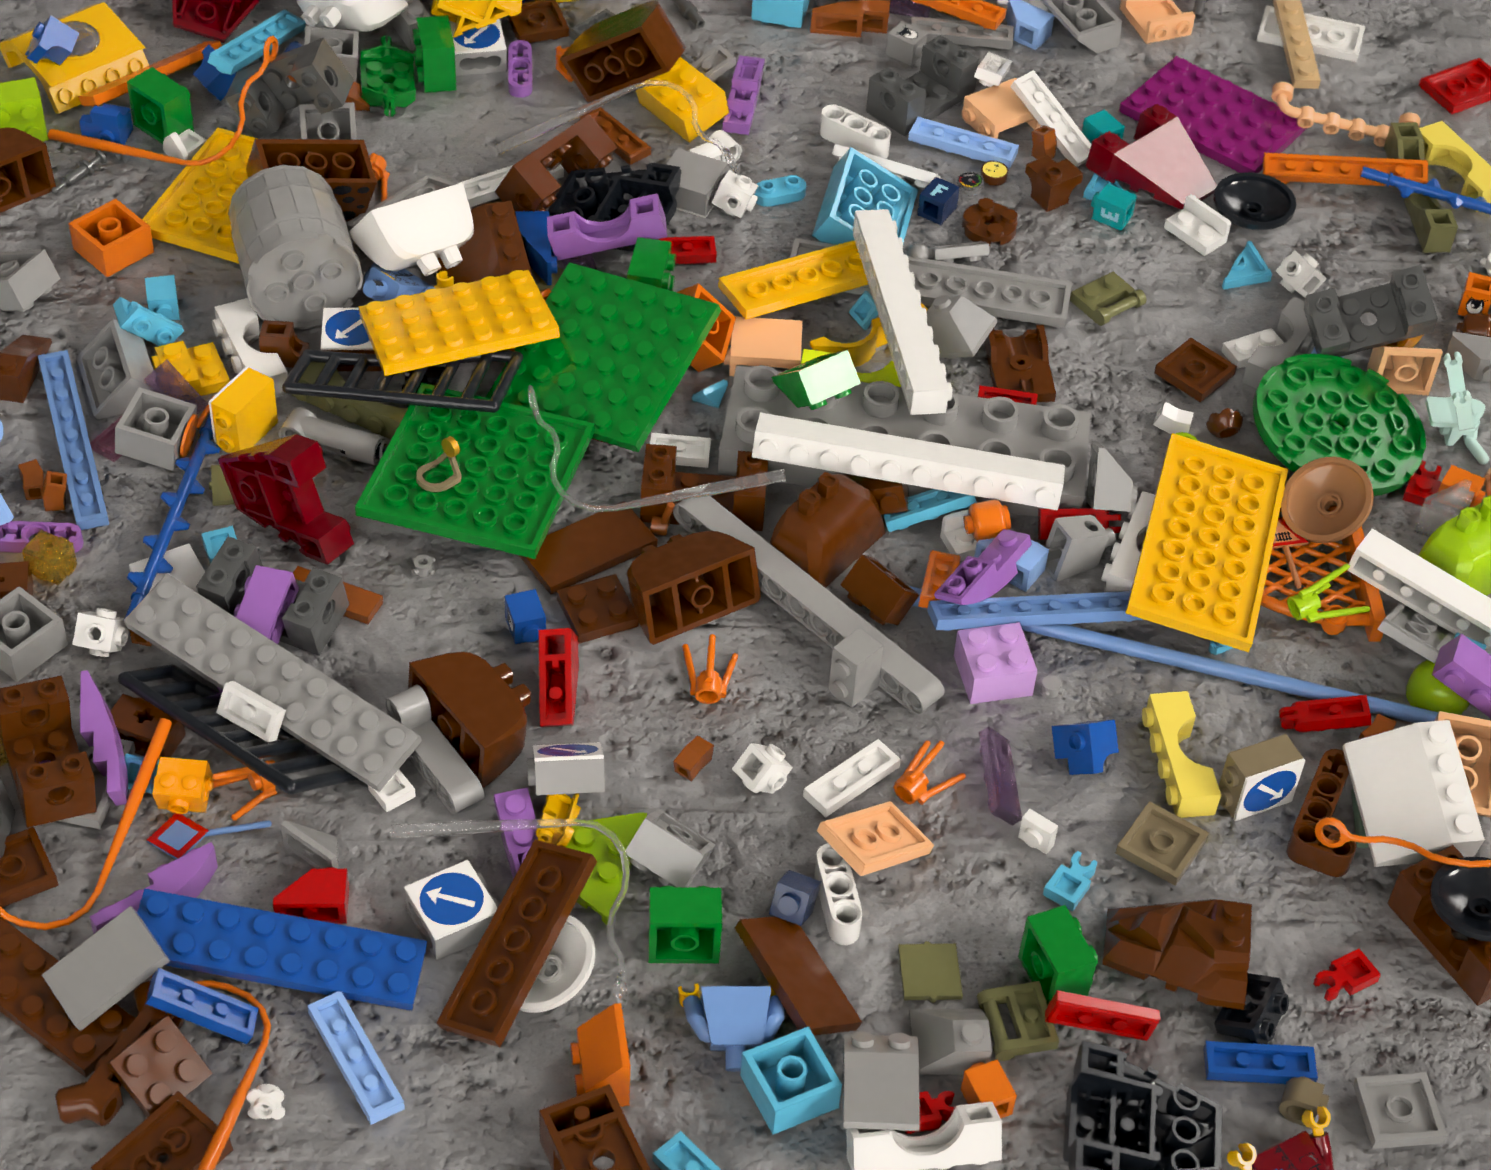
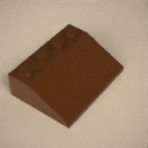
[437,201,533,284]

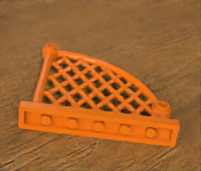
[1261,506,1386,642]

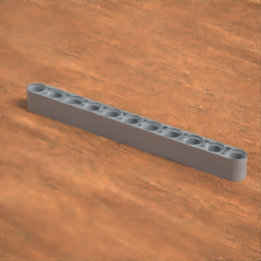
[673,490,944,715]

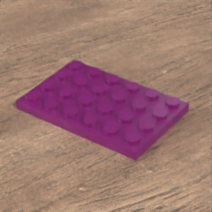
[1119,56,1307,173]

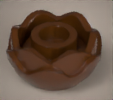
[1206,408,1243,438]

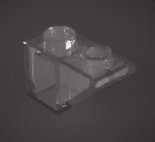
[1414,480,1475,537]

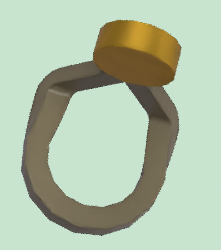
[416,436,462,492]

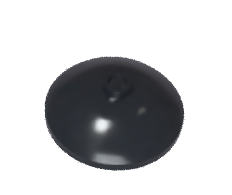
[1214,172,1296,231]
[1430,857,1491,942]

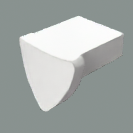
[163,129,207,160]

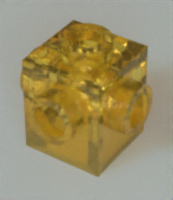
[22,530,77,585]

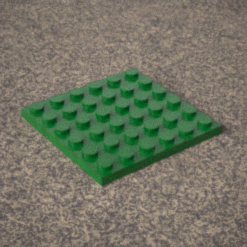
[485,262,721,452]
[355,383,595,559]

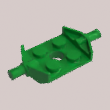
[360,36,416,117]

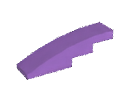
[723,55,765,135]
[80,670,129,806]

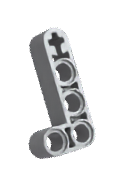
[386,685,485,814]

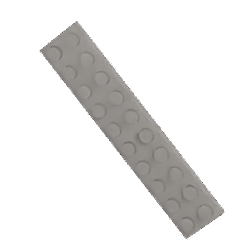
[790,238,1072,328]
[123,573,422,792]

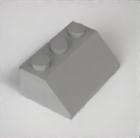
[1041,0,1122,53]
[77,318,160,419]

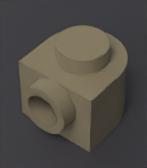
[1279,1077,1330,1127]

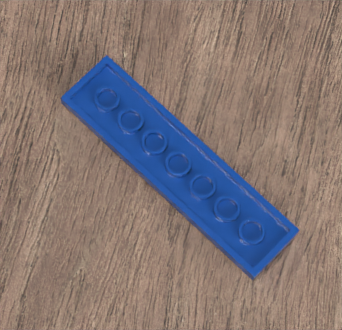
[137,888,427,1011]

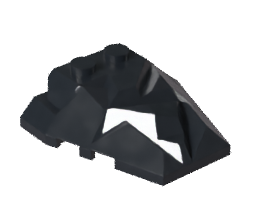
[548,163,681,252]
[1063,1041,1222,1170]

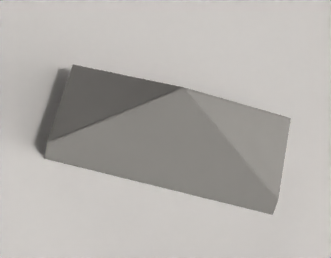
[280,820,339,869]

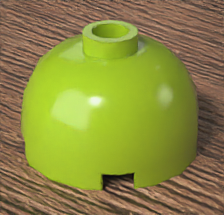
[1406,659,1470,715]

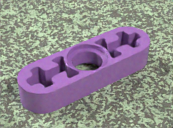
[508,40,532,98]
[0,521,84,554]

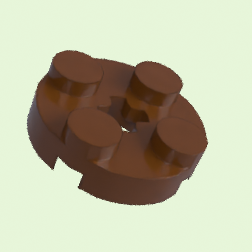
[962,198,1018,246]

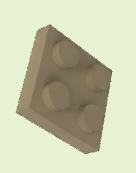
[1115,801,1209,886]

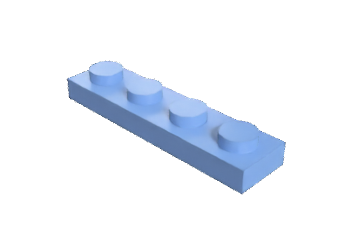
[908,117,1019,169]
[307,991,405,1125]

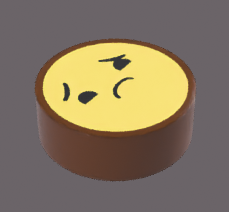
[980,161,1008,186]

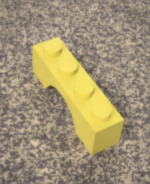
[1419,121,1491,212]
[1142,691,1221,818]

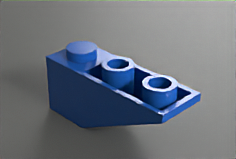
[515,211,557,285]

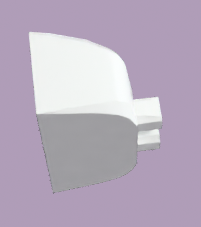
[297,0,408,32]
[349,183,474,276]

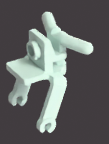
[1425,352,1489,465]

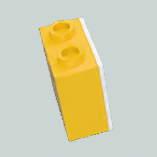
[208,366,278,453]

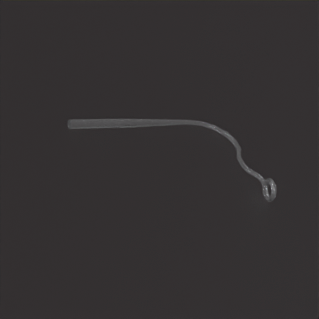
[495,80,738,173]
[528,385,786,512]
[390,819,630,1010]

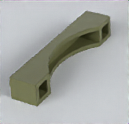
[1384,122,1458,253]
[291,362,408,440]

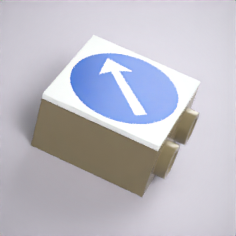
[1219,734,1305,821]

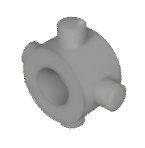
[412,555,435,577]
[1037,675,1065,698]

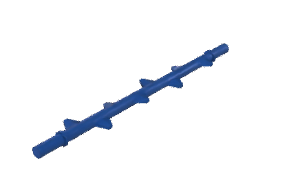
[1360,166,1491,215]
[124,412,221,619]

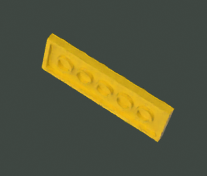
[718,240,869,320]

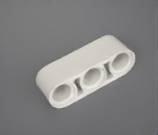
[820,105,891,159]
[814,843,862,945]

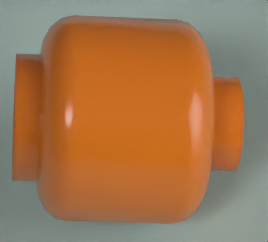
[963,499,1011,542]

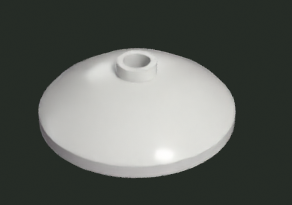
[520,915,595,1013]

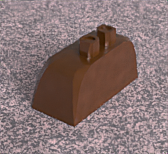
[0,127,56,213]
[770,472,886,588]
[627,531,761,645]
[408,652,531,788]

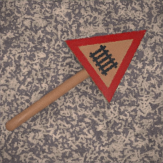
[1272,517,1309,589]

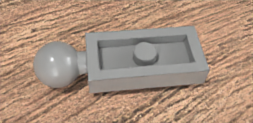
[907,241,990,263]

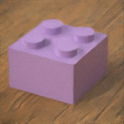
[954,622,1037,704]

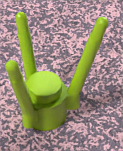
[1287,563,1370,623]

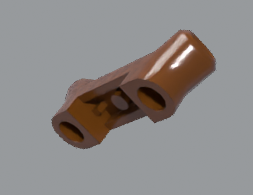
[55,981,184,1126]

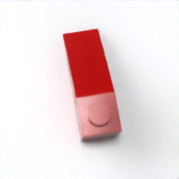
[539,628,579,727]

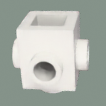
[712,170,758,218]
[1276,250,1327,298]
[72,608,128,657]
[732,743,793,794]

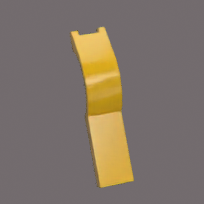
[810,302,928,367]

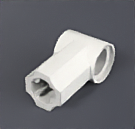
[688,130,742,165]

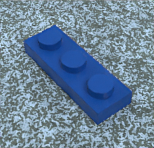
[146,968,259,1044]
[1203,1041,1318,1084]

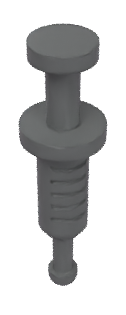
[51,151,107,194]

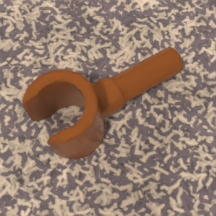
[650,502,675,536]

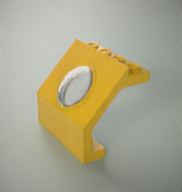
[0,2,149,114]

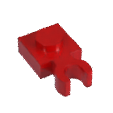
[1402,461,1442,509]
[1313,948,1381,1001]
[904,1091,955,1135]

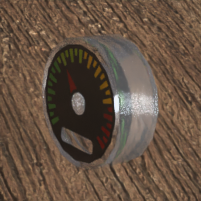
[957,172,984,196]

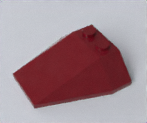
[172,0,261,43]

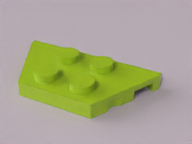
[566,812,647,926]

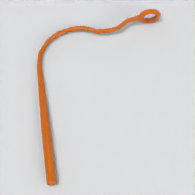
[48,36,278,166]
[0,718,173,930]
[1315,817,1491,868]
[150,975,271,1170]

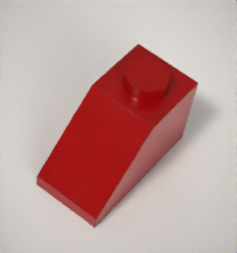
[273,867,349,924]

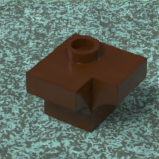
[1025,155,1084,212]
[259,320,310,368]

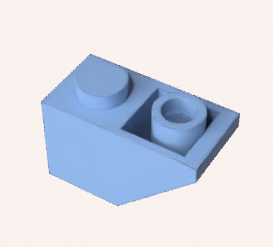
[1005,0,1054,50]

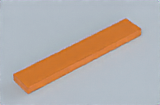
[78,41,222,106]
[1263,153,1428,187]

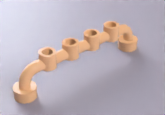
[1271,82,1420,147]

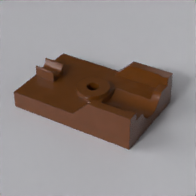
[984,325,1056,402]
[91,1091,233,1170]

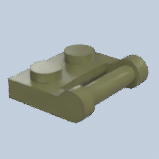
[1070,271,1147,326]
[976,981,1059,1061]

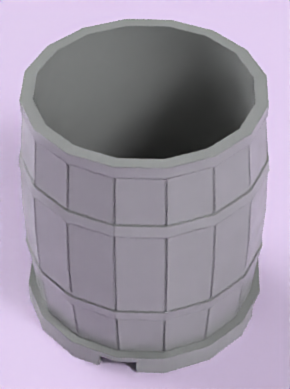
[228,165,363,330]

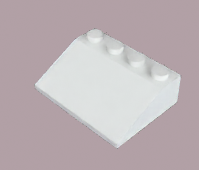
[1342,720,1485,867]

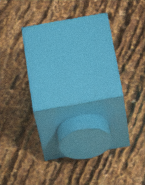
[145,275,180,321]

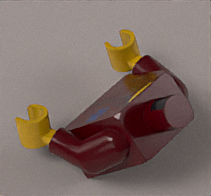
[1227,1107,1334,1170]

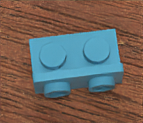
[113,297,184,346]

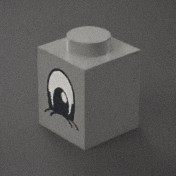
[886,21,928,66]

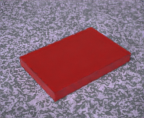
[1419,58,1491,115]

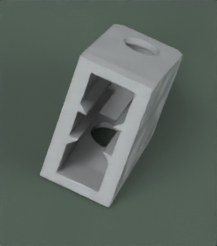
[1045,515,1116,582]

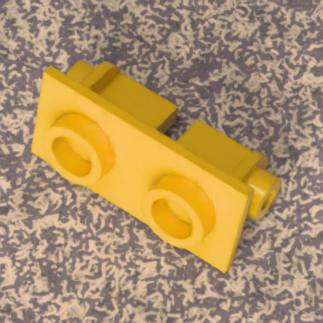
[536,793,581,847]

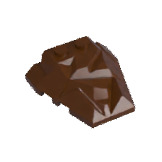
[1102,899,1252,1010]

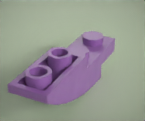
[934,529,1032,605]
[494,787,538,879]
[89,842,218,934]

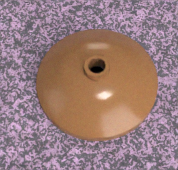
[1281,457,1374,543]

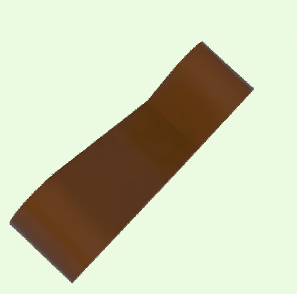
[1286,749,1356,877]

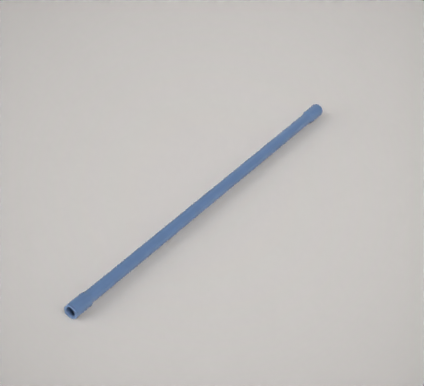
[909,586,1438,723]

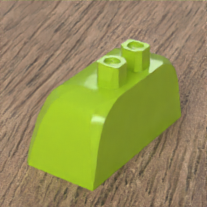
[1418,495,1491,596]

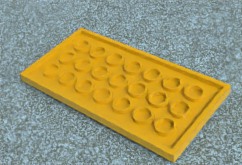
[1125,433,1288,652]

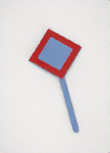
[147,813,272,859]

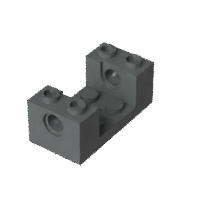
[866,35,979,137]
[225,38,354,139]
[1304,265,1438,357]
[196,536,349,656]

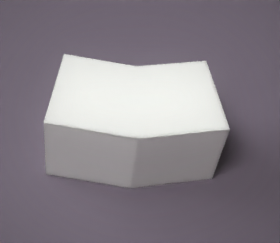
[1153,402,1194,434]

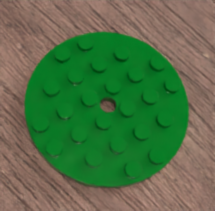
[1253,354,1426,496]

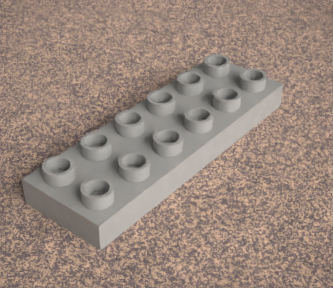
[718,365,1091,517]

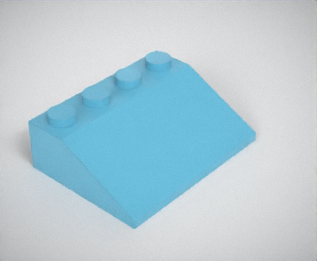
[812,147,918,245]

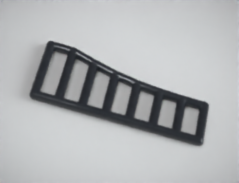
[282,349,523,413]
[118,665,359,795]

